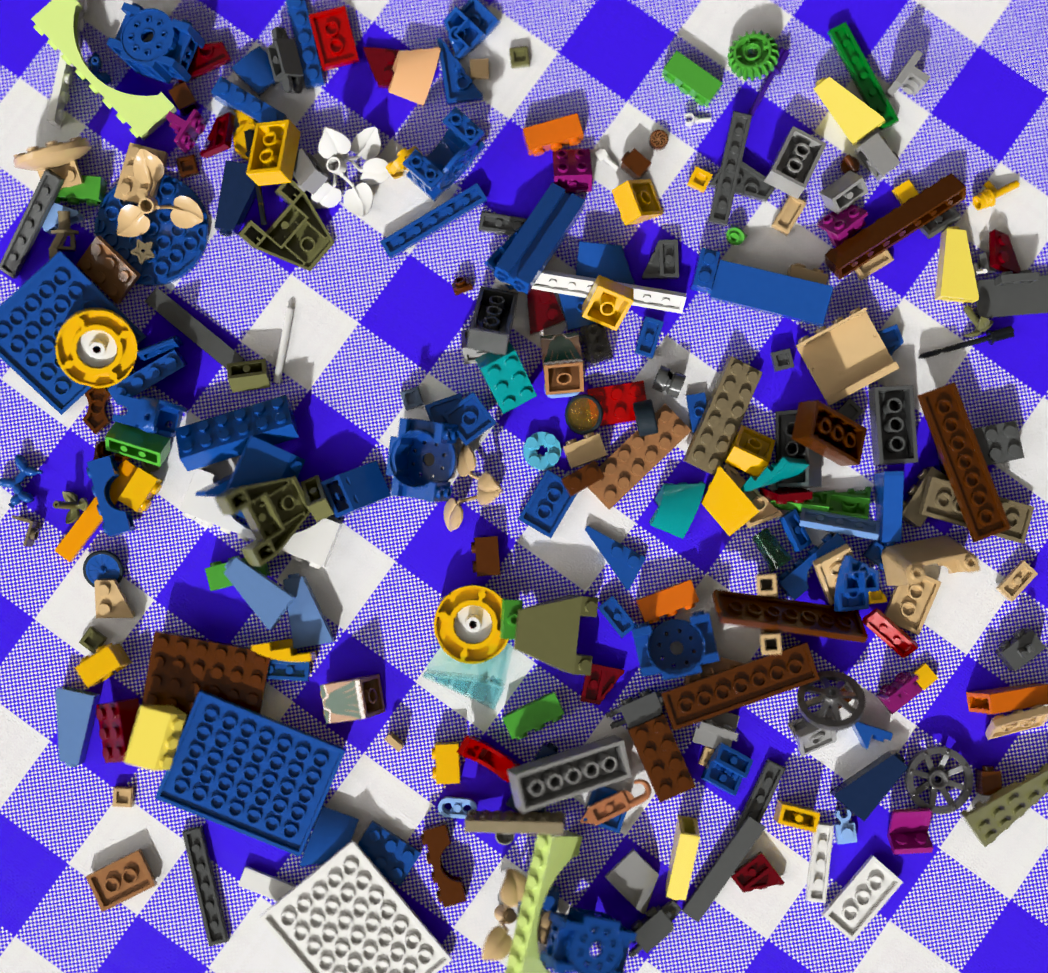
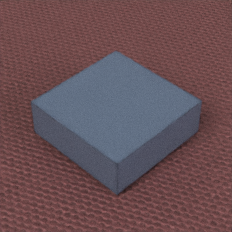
[400,386,424,411]

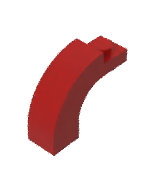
[457,735,521,783]

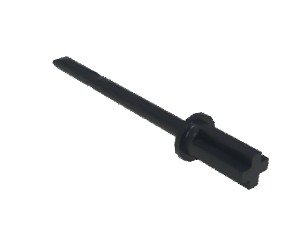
[244,129,267,225]
[918,326,1015,359]

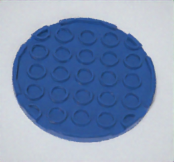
[94,175,209,286]

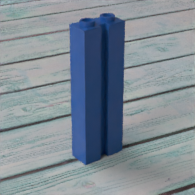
[494,182,585,294]
[708,260,834,327]

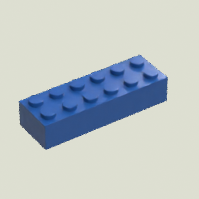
[175,395,299,471]

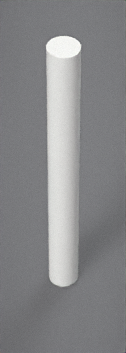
[273,308,294,384]

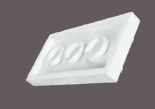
[821,854,903,942]

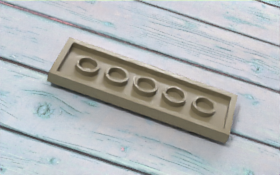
[683,356,763,476]
[918,476,1034,544]

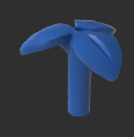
[77,52,112,84]

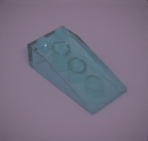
[423,670,505,709]

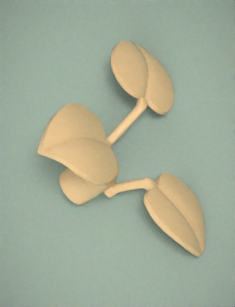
[117,148,204,237]
[444,445,503,532]
[481,868,554,961]

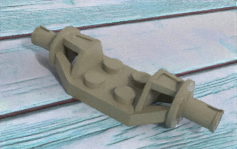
[49,211,79,260]

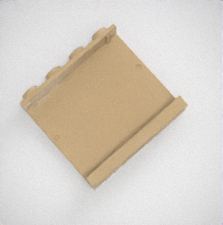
[796,307,899,406]

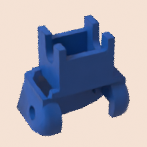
[112,394,187,438]

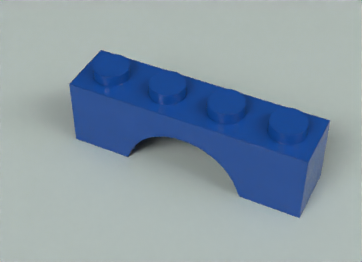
[211,76,288,123]
[107,348,187,405]
[86,455,136,537]
[777,533,853,601]

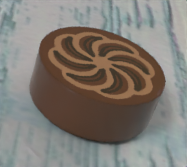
[649,130,668,150]

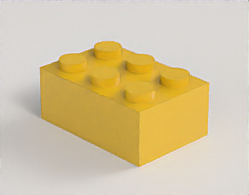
[246,119,301,186]

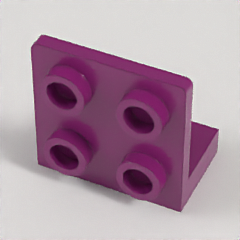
[553,149,592,193]
[876,672,923,714]
[887,808,933,854]

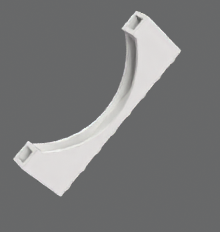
[179,468,343,569]

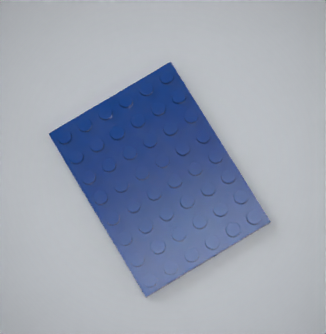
[155,690,346,857]

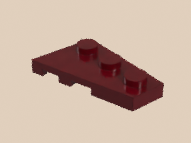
[178,42,232,83]

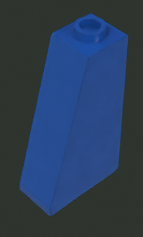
[874,471,904,546]

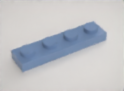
[799,508,880,540]

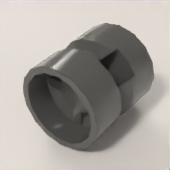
[652,365,686,398]

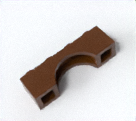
[421,821,467,908]

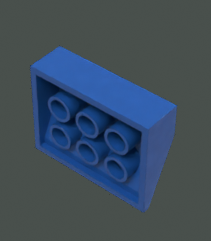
[218,435,306,519]

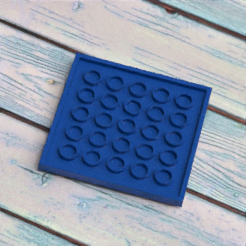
[0,251,146,415]

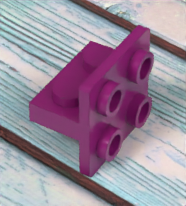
[165,109,206,154]
[817,204,868,247]

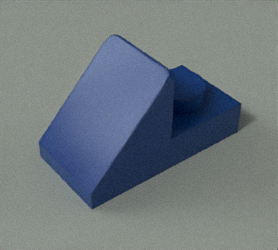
[852,721,893,749]

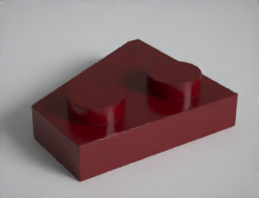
[363,47,399,88]
[200,112,235,159]
[989,229,1021,274]
[760,487,813,504]
[580,663,624,705]
[731,851,785,893]

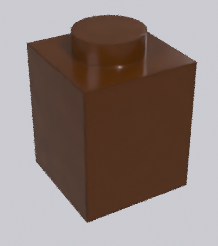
[169,82,200,116]
[621,148,651,180]
[975,765,1002,795]

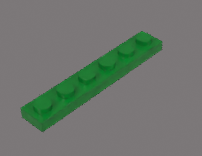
[827,22,899,131]

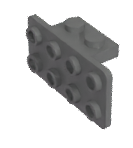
[976,270,1048,318]

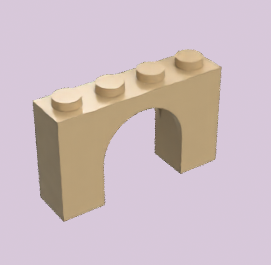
[756,573,782,655]

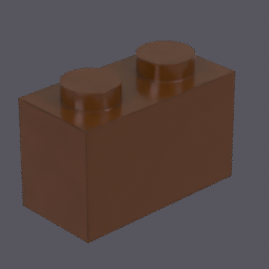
[561,460,605,497]
[471,536,501,576]

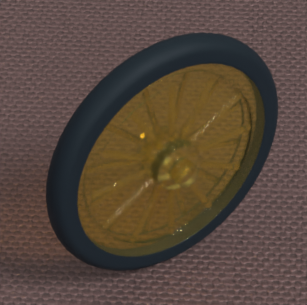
[565,394,603,435]

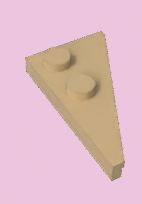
[723,464,783,528]

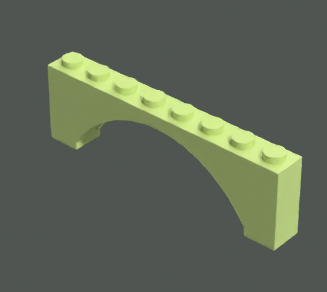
[31,0,177,140]
[505,831,583,973]

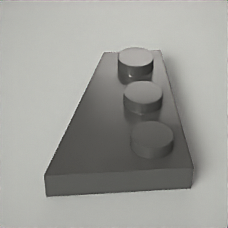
[709,161,775,202]

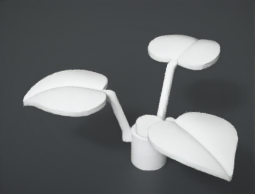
[311,126,390,208]
[312,127,381,217]

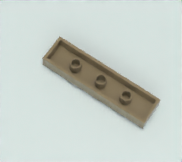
[464,810,566,835]

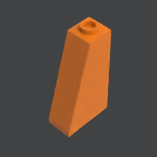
[966,683,1048,714]

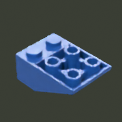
[321,461,391,519]

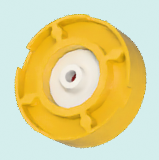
[55,308,138,388]
[434,585,509,664]

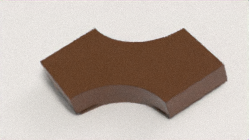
[83,387,112,435]

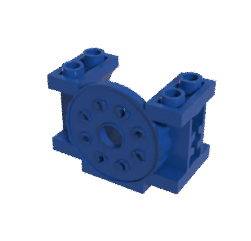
[106,2,206,84]
[403,106,485,201]
[386,418,459,502]
[631,611,720,681]
[540,906,637,973]

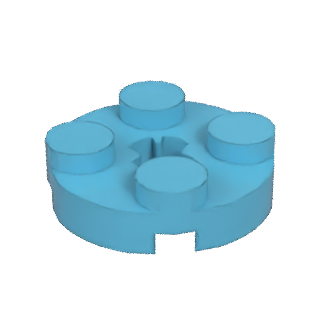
[523,432,561,470]

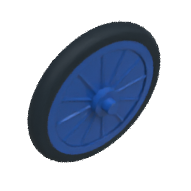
[83,550,124,587]

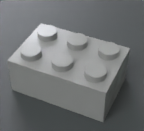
[764,126,827,199]

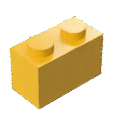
[118,467,163,513]
[432,741,461,784]
[773,800,821,833]

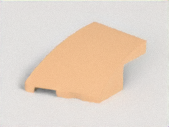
[388,47,441,106]

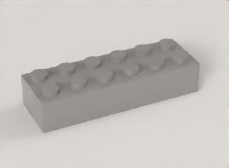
[507,735,632,813]

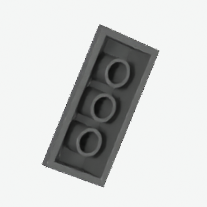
[775,410,822,488]

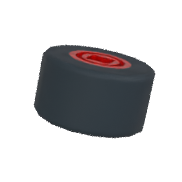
[633,399,658,437]

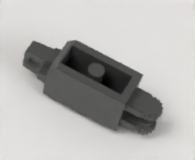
[266,27,303,94]
[605,688,669,729]
[628,899,681,958]

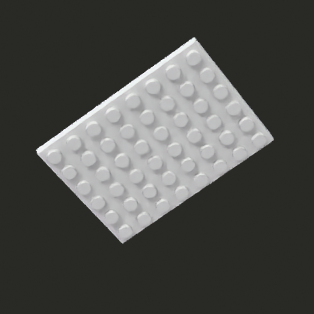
[260,840,452,973]

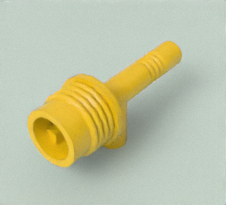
[972,180,1020,210]

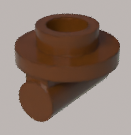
[840,154,860,174]
[452,276,473,296]
[93,441,111,460]

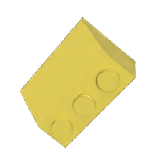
[124,705,187,771]

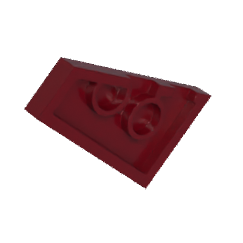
[527,289,565,336]

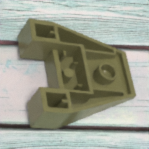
[237,180,335,271]
[214,476,311,567]
[514,595,599,676]

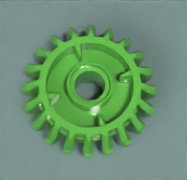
[727,30,779,81]

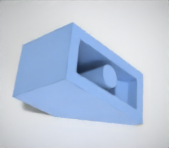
[42,203,85,235]

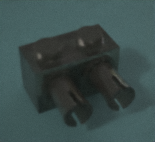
[578,323,614,367]

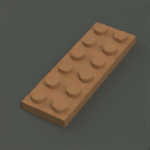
[587,403,692,510]

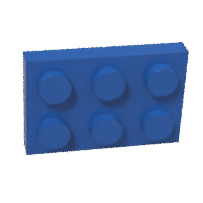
[518,470,577,539]
[357,820,422,886]

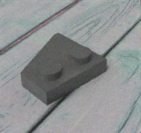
[642,240,679,280]

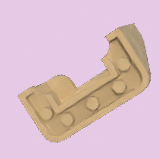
[881,536,980,586]

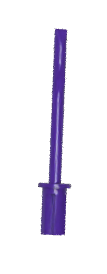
[748,47,790,119]

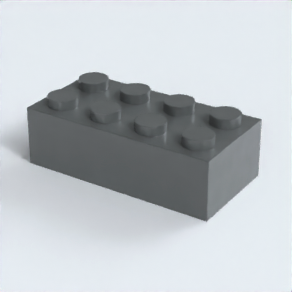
[467,286,518,355]
[868,385,918,466]
[935,420,1025,474]

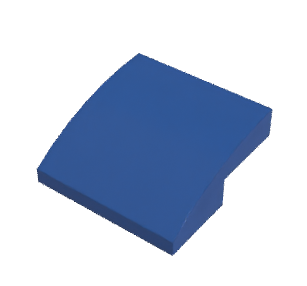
[231,46,278,97]
[137,335,183,361]
[701,743,753,796]

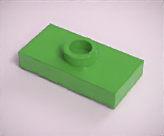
[500,599,523,639]

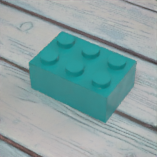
[475,342,537,414]

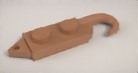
[580,779,651,826]

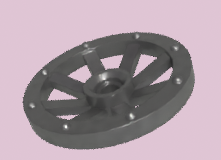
[797,671,865,731]
[905,746,973,814]

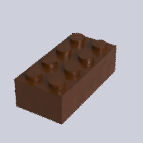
[792,400,867,466]
[627,713,696,803]

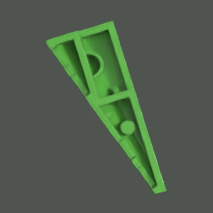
[771,487,871,519]

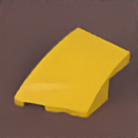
[701,465,759,536]
[251,638,318,662]

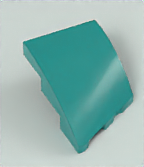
[741,457,809,493]
[649,482,706,539]

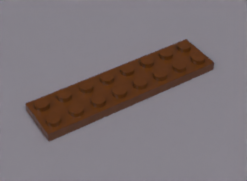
[917,382,1011,542]
[712,589,868,643]
[660,642,820,731]

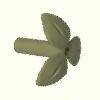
[963,305,994,338]
[53,491,88,524]

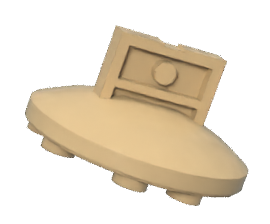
[13,136,92,190]

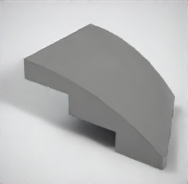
[605,849,659,915]

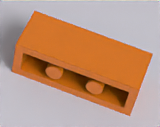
[523,113,584,156]
[635,579,699,624]

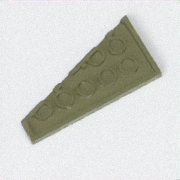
[960,763,1048,847]

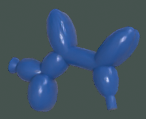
[0,454,43,508]

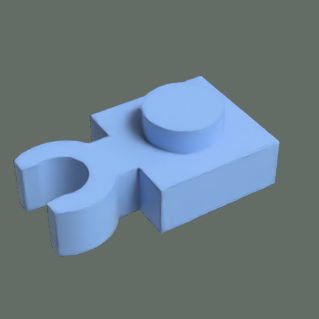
[834,808,857,845]

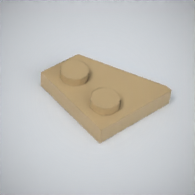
[94,579,135,618]

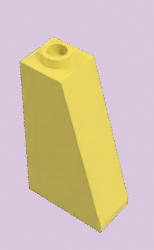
[813,77,885,146]
[935,226,979,304]
[665,815,700,900]

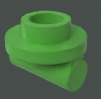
[726,225,747,245]

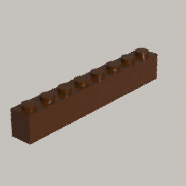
[825,173,966,280]

